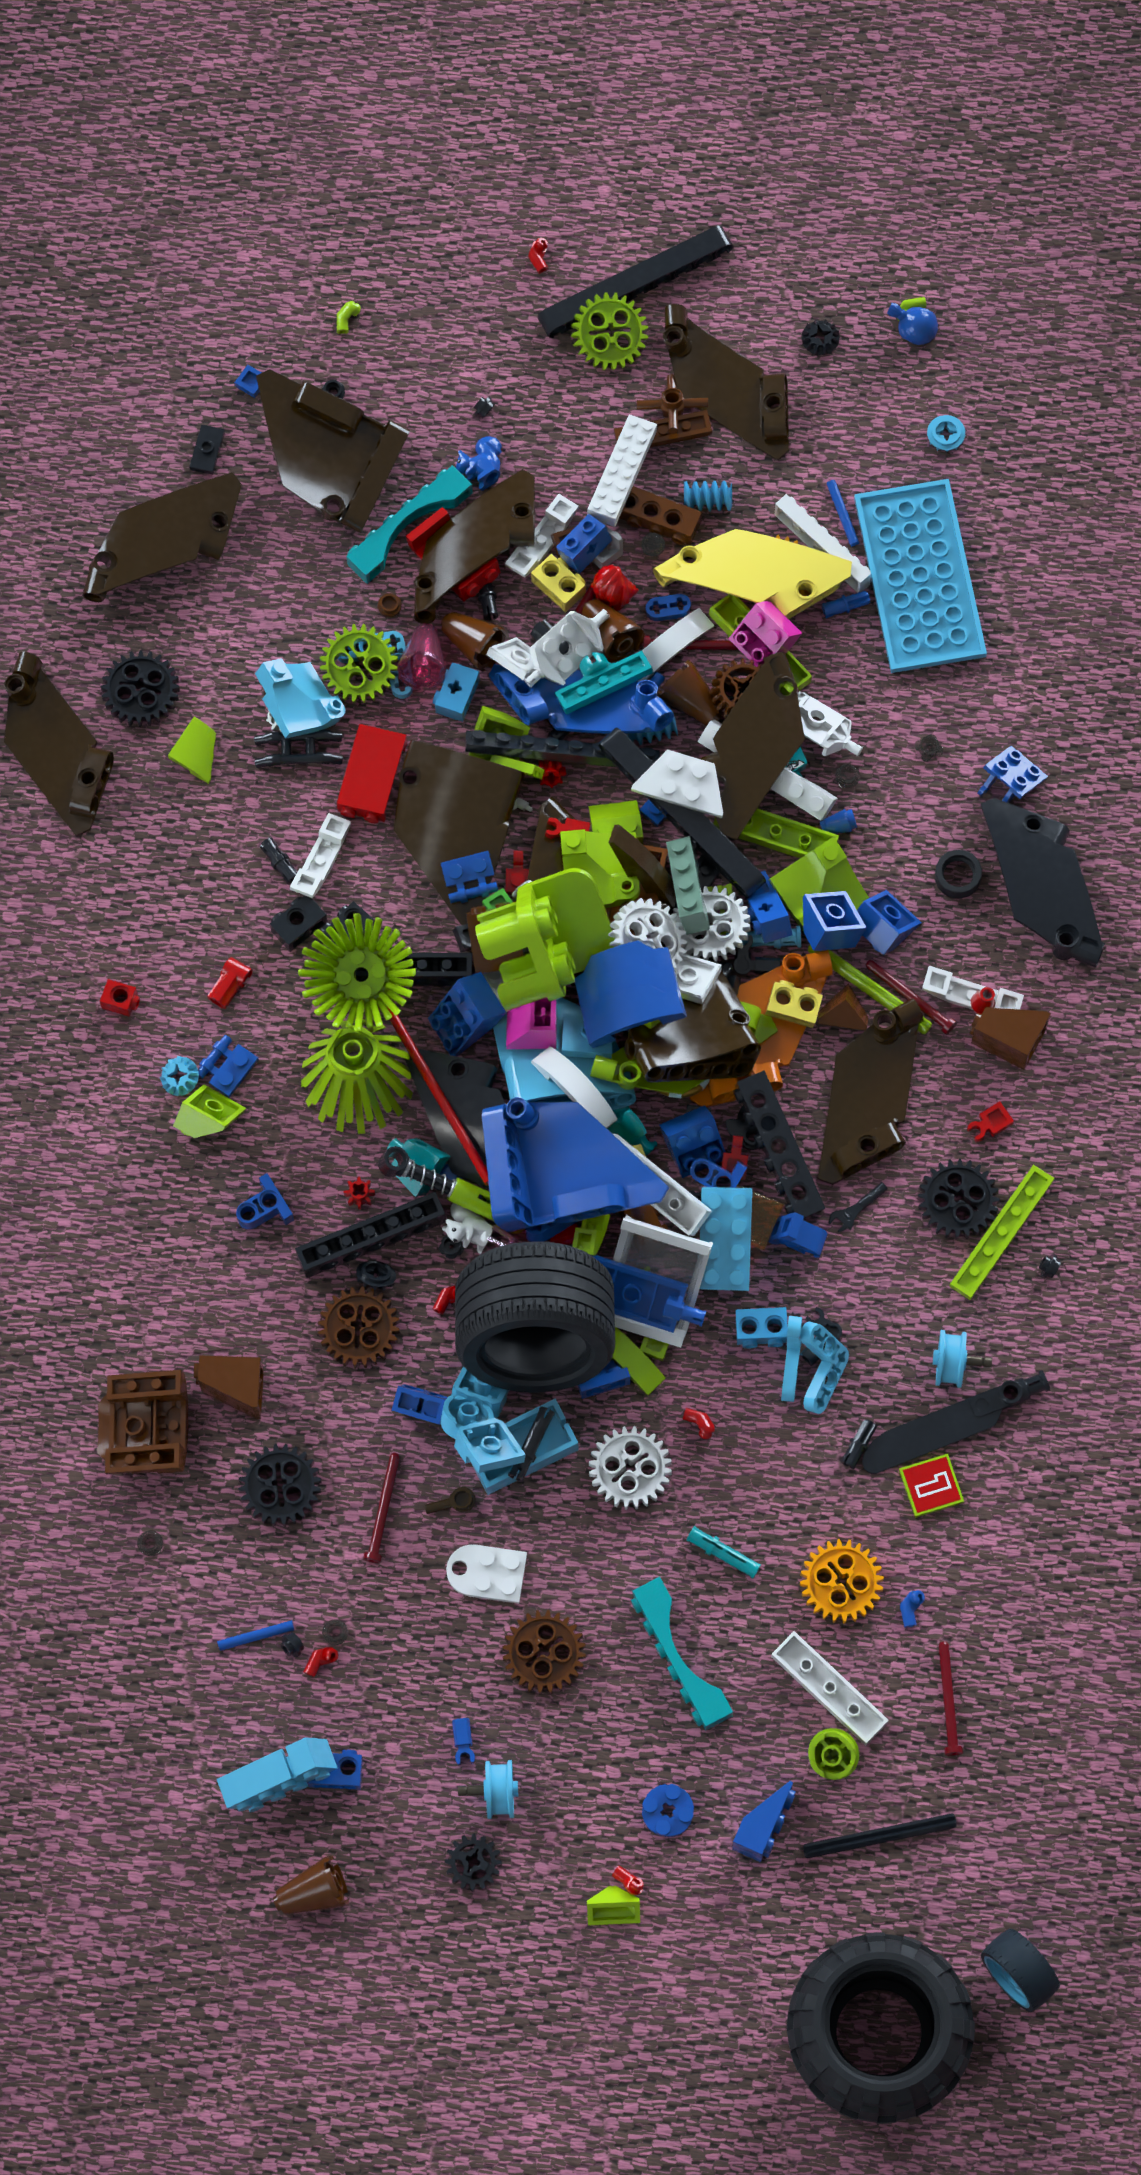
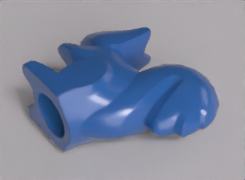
[456,436,502,491]

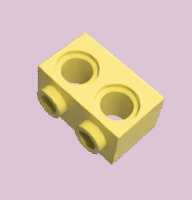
[531,554,586,613]
[765,980,823,1028]

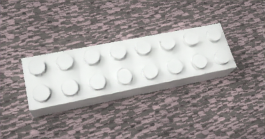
[587,415,657,527]
[775,494,871,593]
[613,1134,712,1236]
[771,1631,889,1746]

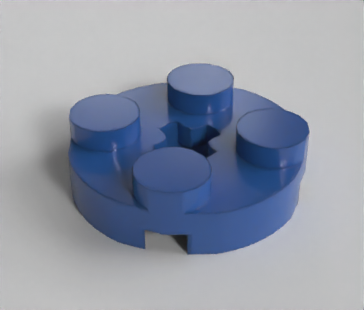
[642,1784,694,1837]

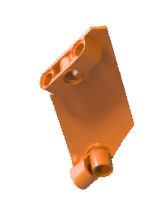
[690,950,833,1107]

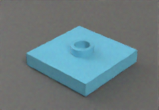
[561,1013,612,1058]

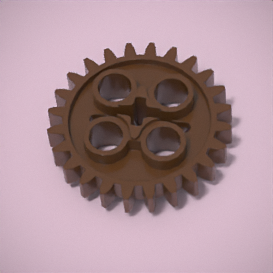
[318,1286,400,1369]
[502,1610,586,1695]

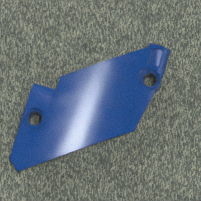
[488,664,674,734]

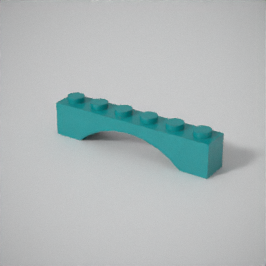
[346,465,473,584]
[630,1576,733,1731]

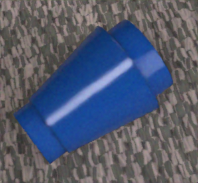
[820,809,857,834]

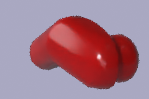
[683,1407,715,1439]

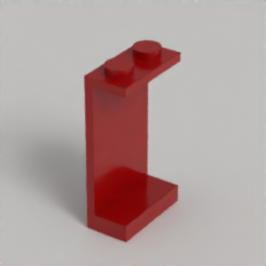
[406,507,501,602]
[336,724,407,824]

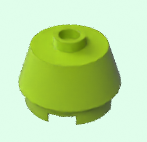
[808,1728,859,1780]

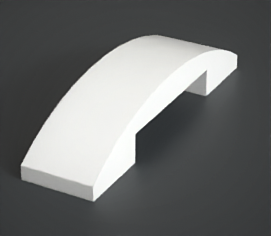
[505,494,579,578]
[638,608,714,682]
[290,813,351,898]
[922,966,1024,1010]
[531,1046,617,1128]

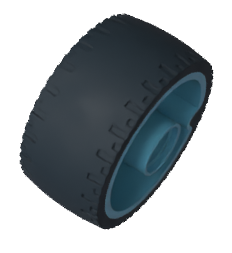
[981,1928,1060,2012]

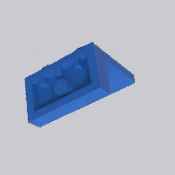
[577,1359,630,1399]

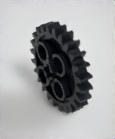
[101,650,180,727]
[917,1159,1000,1240]
[238,1444,322,1527]

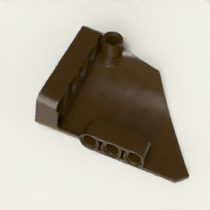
[256,369,410,533]
[393,740,525,925]

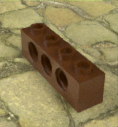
[619,486,702,545]

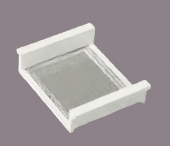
[613,1214,713,1348]

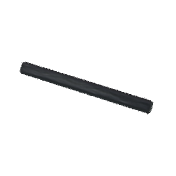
[803,1813,957,1859]

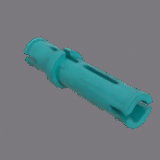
[686,1526,761,1579]

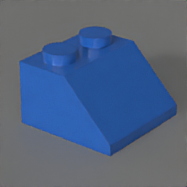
[857,890,922,955]
[803,891,866,951]

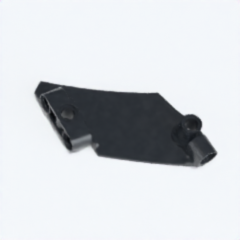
[980,798,1105,968]
[405,1048,505,1190]

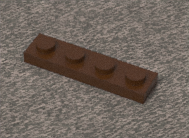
[614,410,712,448]

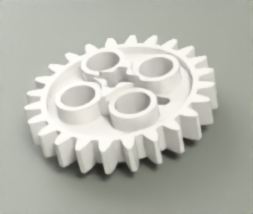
[673,886,751,963]
[608,898,687,969]
[589,1426,672,1510]

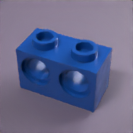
[391,1384,448,1425]
[308,1750,363,1790]

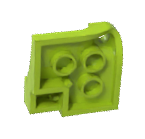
[560,829,640,908]
[769,837,869,931]

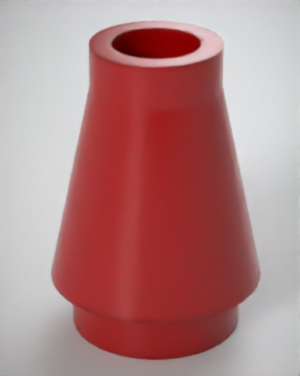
[971,987,995,1014]

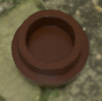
[378,593,402,617]

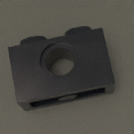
[270,896,328,952]

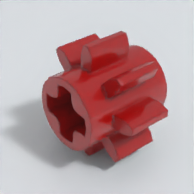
[539,760,566,788]
[344,1177,375,1210]

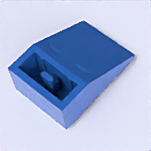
[428,972,506,1056]
[732,1781,796,1862]

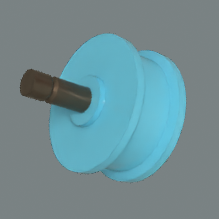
[932,1330,992,1388]
[458,1760,518,1819]

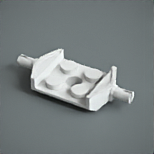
[524,609,610,687]
[798,692,863,756]

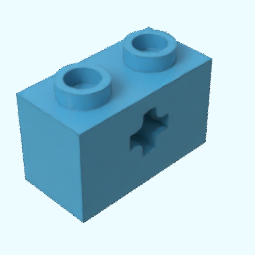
[433,662,480,722]

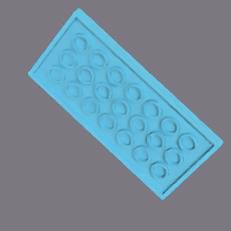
[854,479,987,673]

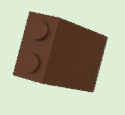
[466,902,523,973]
[970,1007,1051,1070]
[194,1355,264,1419]

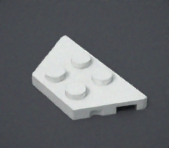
[631,749,723,818]

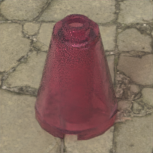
[397,624,446,690]

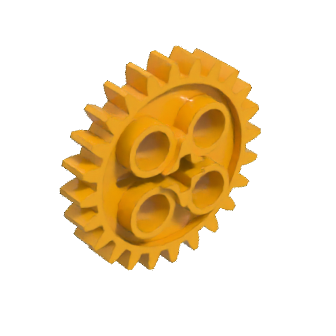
[800,1539,884,1624]

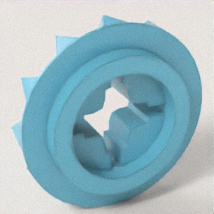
[927,415,965,452]
[159,1056,199,1096]

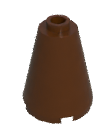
[581,599,645,663]
[441,612,509,671]
[657,660,723,726]
[273,1855,349,1915]

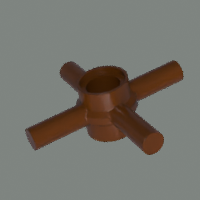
[637,374,708,434]

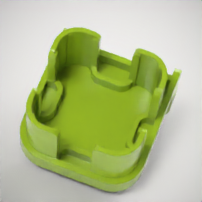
[475,868,615,1011]

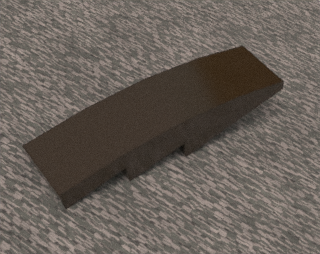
[608,824,676,909]

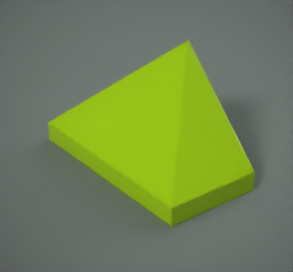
[587,1886,640,1925]

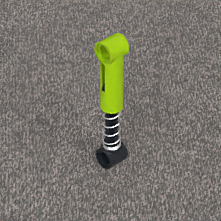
[378,1146,525,1234]

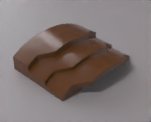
[97,1370,188,1474]

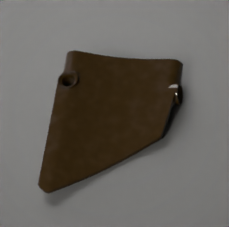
[624,935,761,1082]

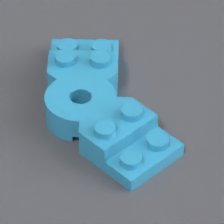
[441,1366,526,1473]

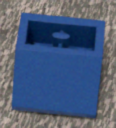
[659,1105,726,1178]

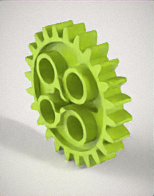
[571,292,648,370]
[320,624,399,703]

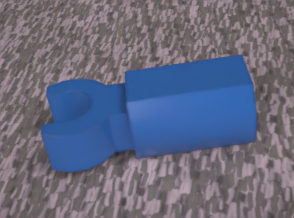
[452,1718,475,1765]

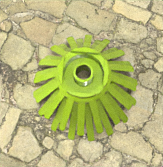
[298,913,416,1031]
[301,1019,413,1134]

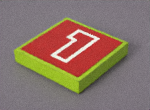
[899,1454,964,1518]

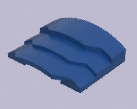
[575,940,687,1048]

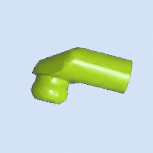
[897,297,926,321]
[337,301,361,334]

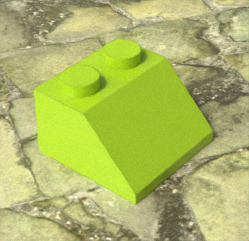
[588,800,643,844]

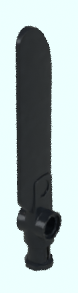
[862,1370,1050,1474]

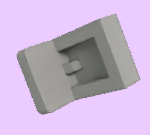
[592,526,623,568]

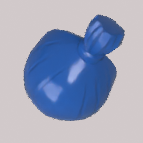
[887,303,938,345]

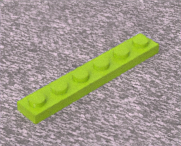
[949,1164,1054,1300]

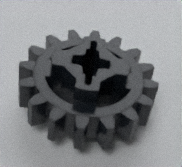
[445,1833,502,1892]

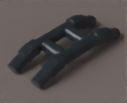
[254,730,343,768]

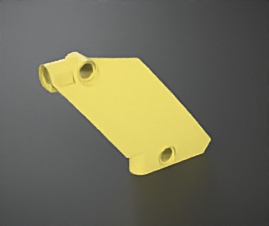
[653,529,852,619]

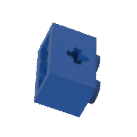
[556,514,612,574]
[747,889,793,944]

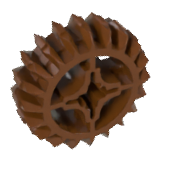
[710,658,763,719]

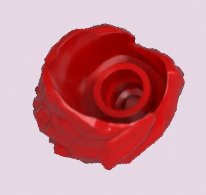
[590,564,639,611]

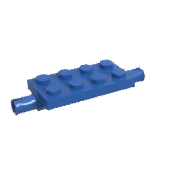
[591,1255,706,1333]

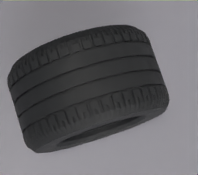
[455,1242,615,1393]

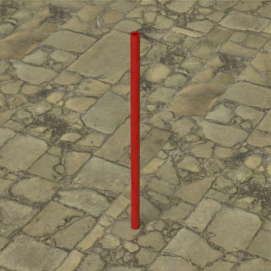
[387,1007,489,1185]

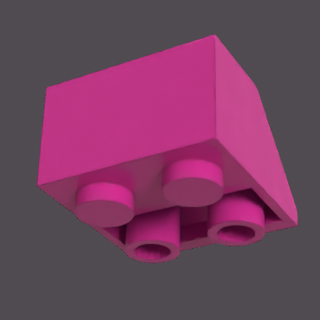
[728,600,802,667]
[506,997,557,1049]

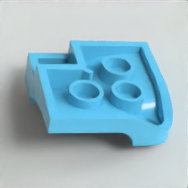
[255,659,346,739]

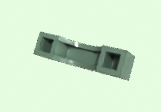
[666,836,710,935]

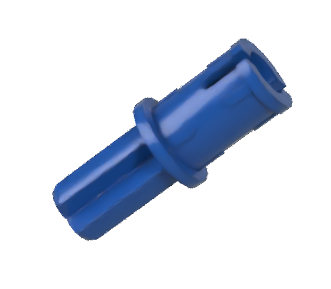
[821,591,870,618]

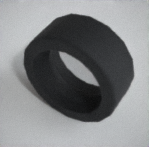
[935,850,982,899]

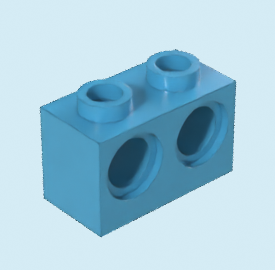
[735,1307,788,1349]

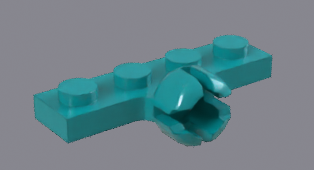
[555,650,653,715]

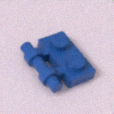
[441,851,499,903]
[198,1035,259,1098]

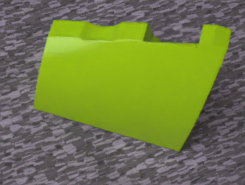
[168,716,216,784]

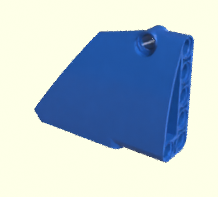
[482,1097,670,1233]

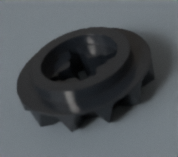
[802,319,840,355]
[355,1261,396,1291]

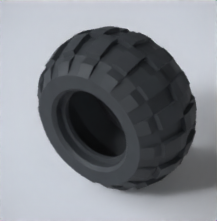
[787,1932,975,2124]

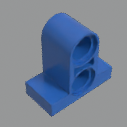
[690,1158,747,1188]
[236,1173,294,1230]
[766,1212,828,1258]

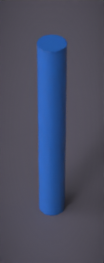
[826,480,859,547]
[217,1620,295,1651]

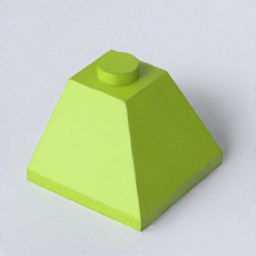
[468,706,530,761]
[173,1084,246,1138]

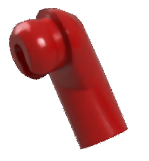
[528,238,548,274]
[432,1285,456,1315]
[303,1647,339,1677]
[612,1865,644,1895]

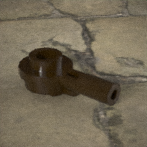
[425,1487,476,1514]

